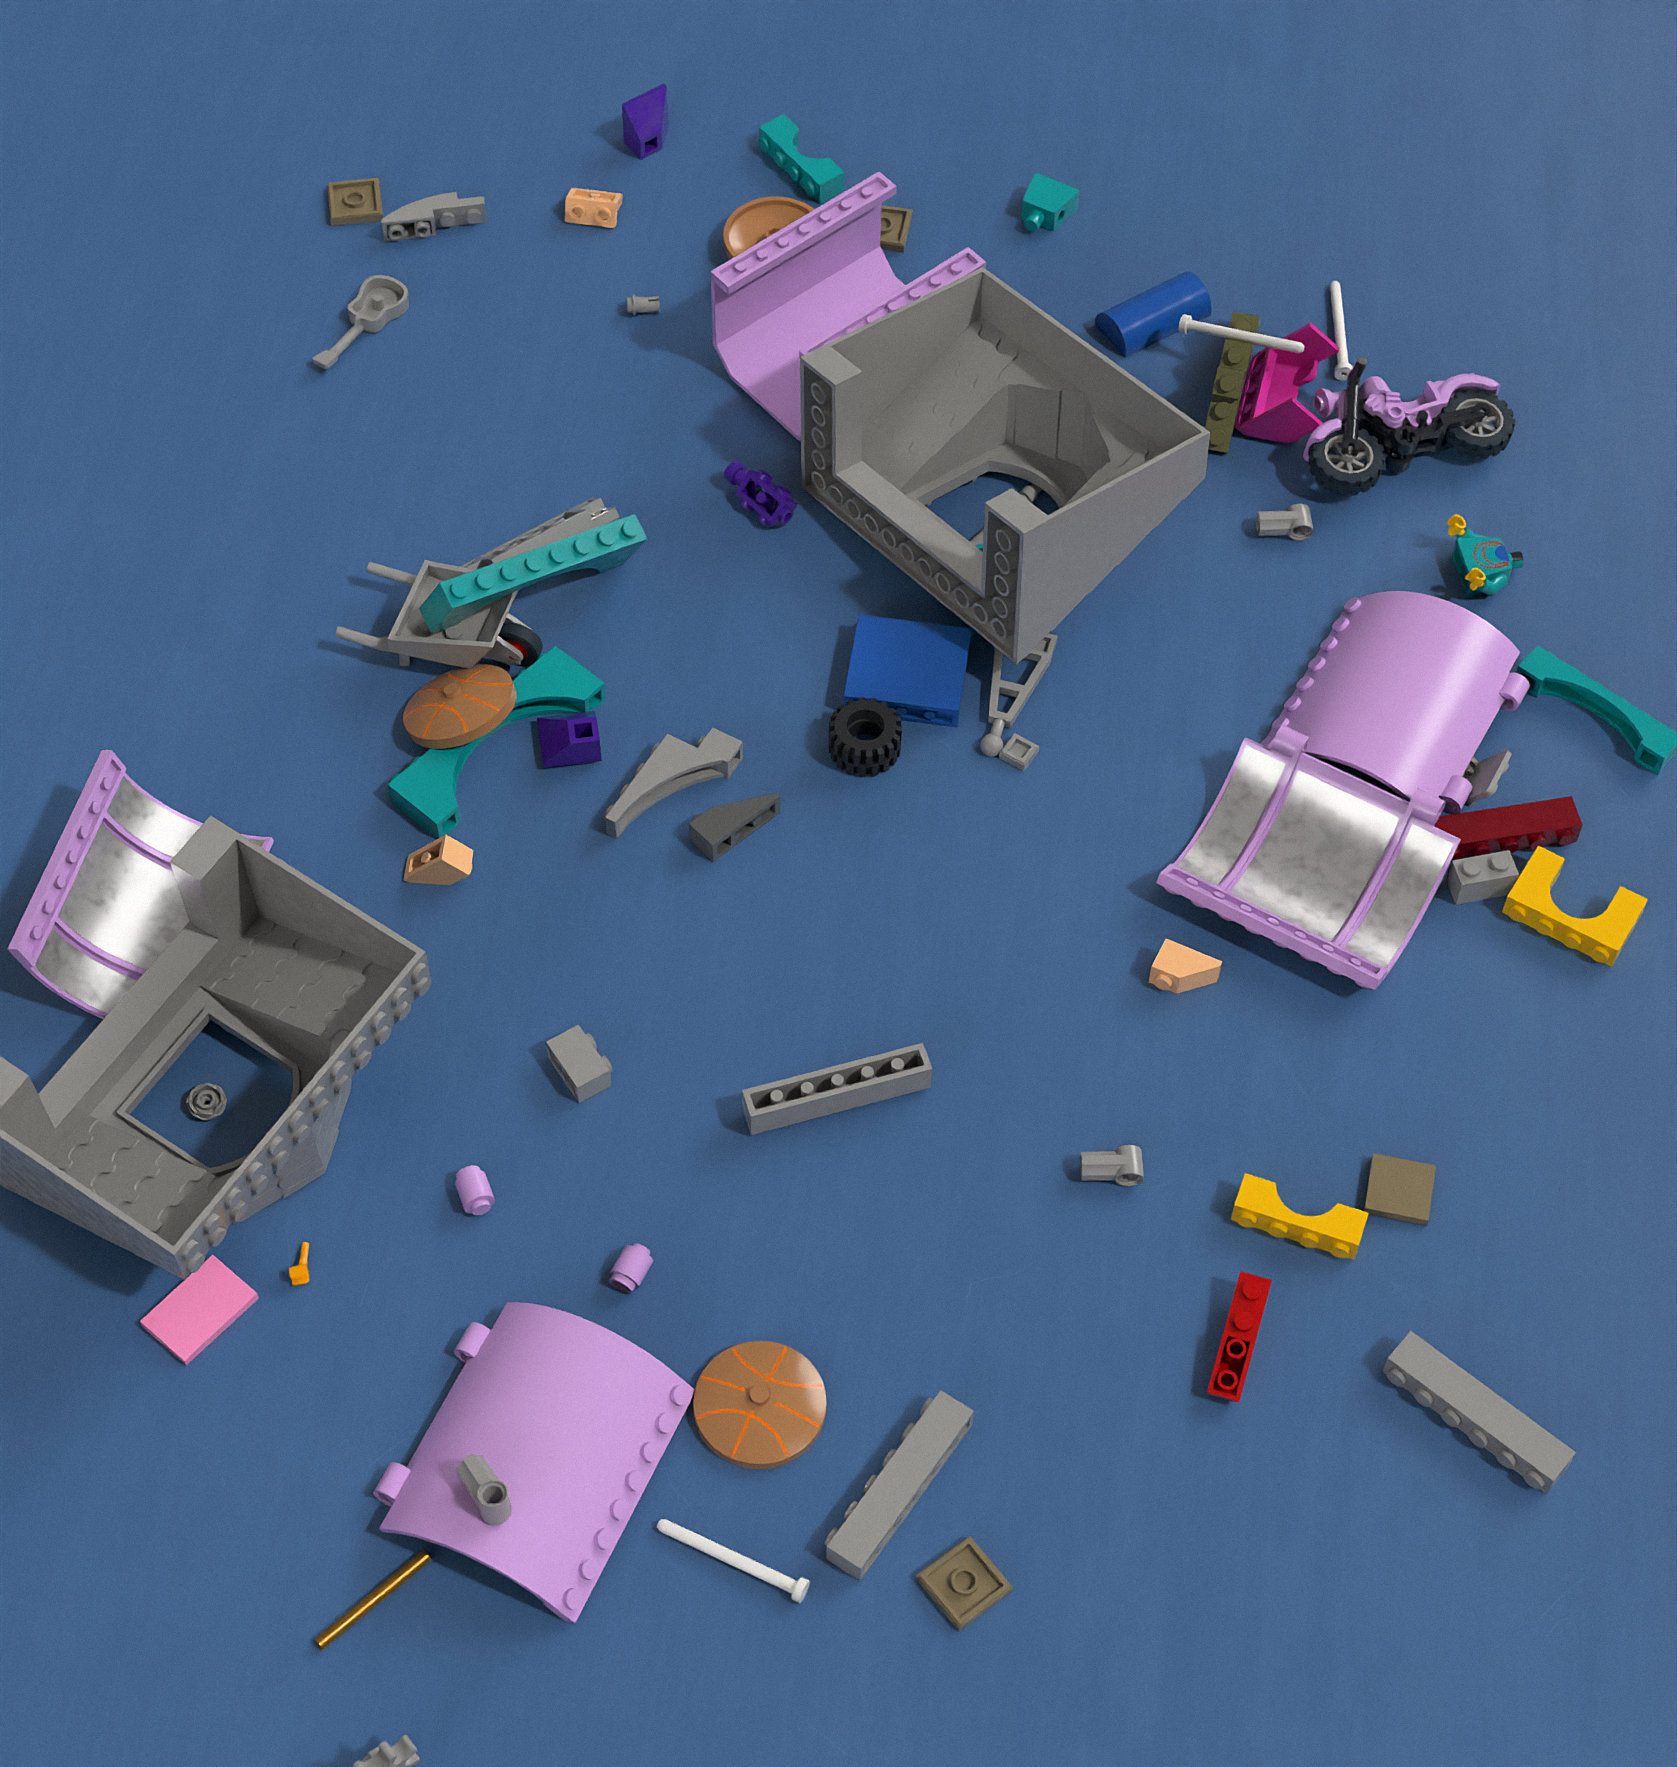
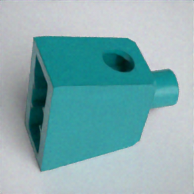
[1021,173,1079,232]

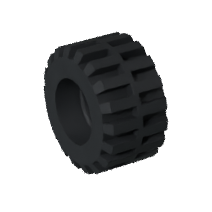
[828,697,902,777]

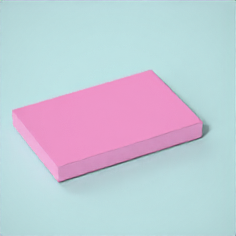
[140,1255,259,1366]

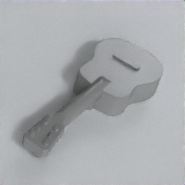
[313,275,409,369]

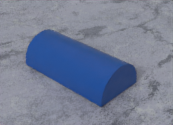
[1095,271,1212,357]

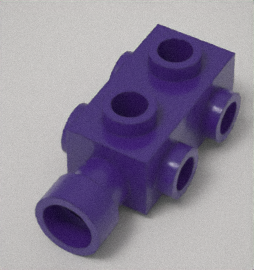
[724,461,798,527]

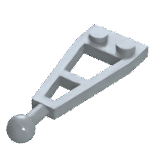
[980,633,1058,757]

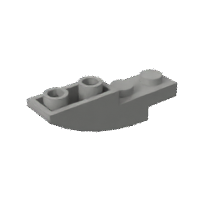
[381,192,487,242]

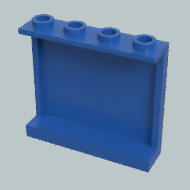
[843,614,972,728]

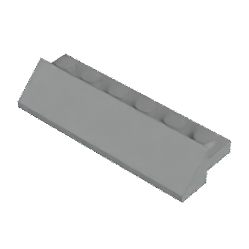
[459,497,619,570]

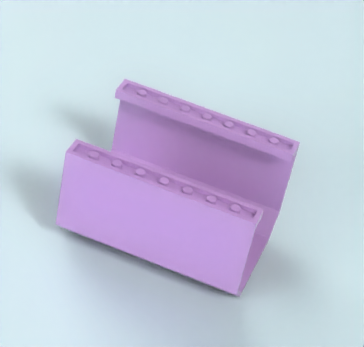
[711,172,986,441]

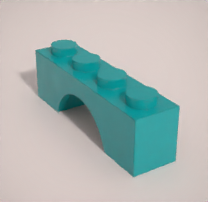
[758,114,845,204]

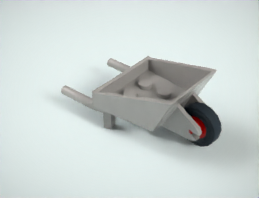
[335,560,543,669]

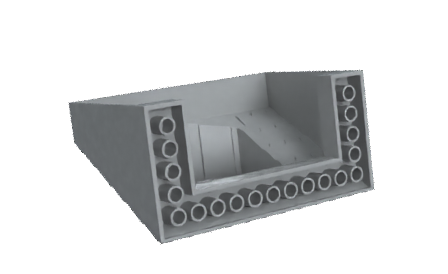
[800,267,1210,665]
[0,816,431,1280]

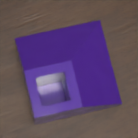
[622,83,668,160]
[537,711,602,768]

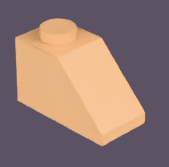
[404,835,474,886]
[1149,939,1222,994]

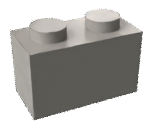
[1446,850,1519,905]
[546,1025,613,1103]

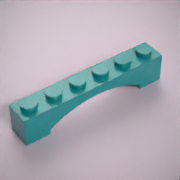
[1516,645,1677,775]

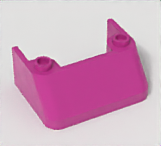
[1235,322,1339,444]

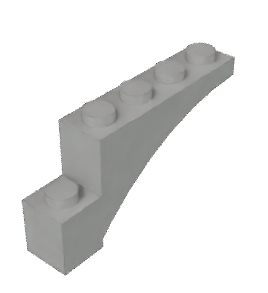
[604,727,743,839]

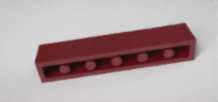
[1434,796,1583,863]

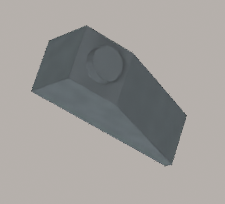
[689,793,780,862]

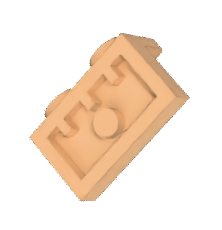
[565,188,623,228]

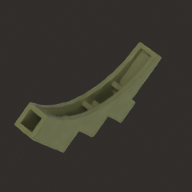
[1205,311,1262,453]

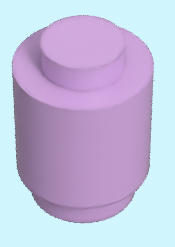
[455,1165,495,1215]
[609,1243,653,1294]

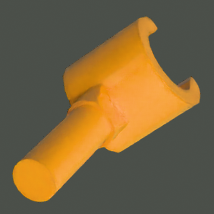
[289,1242,310,1286]

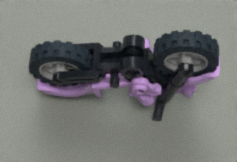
[1303,357,1515,496]

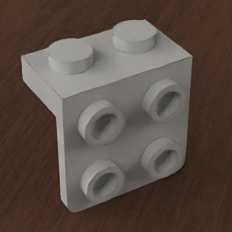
[1462,749,1512,807]

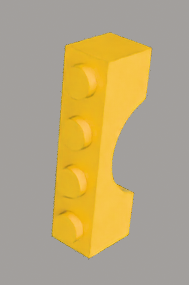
[1230,1173,1369,1260]

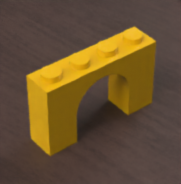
[1502,846,1648,967]

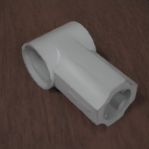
[1256,504,1314,541]
[1080,1145,1144,1187]
[456,1454,511,1525]

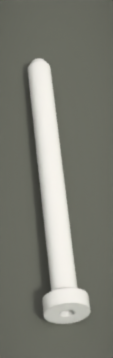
[1330,281,1353,381]
[1179,314,1304,353]
[657,1519,810,1603]

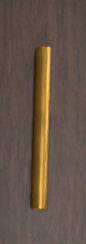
[314,1550,431,1650]

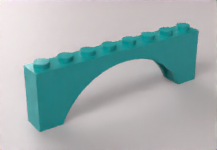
[419,514,647,634]
[387,646,606,839]

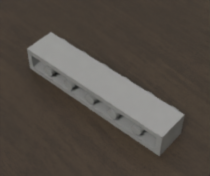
[742,1043,932,1135]
[1383,1331,1576,1494]
[825,1390,974,1581]

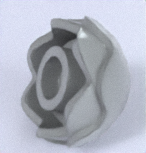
[186,1083,227,1121]

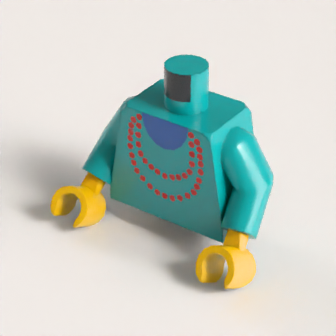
[1446,514,1523,597]

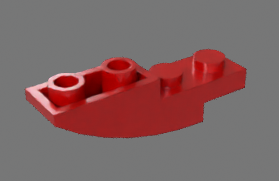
[1207,1271,1272,1403]

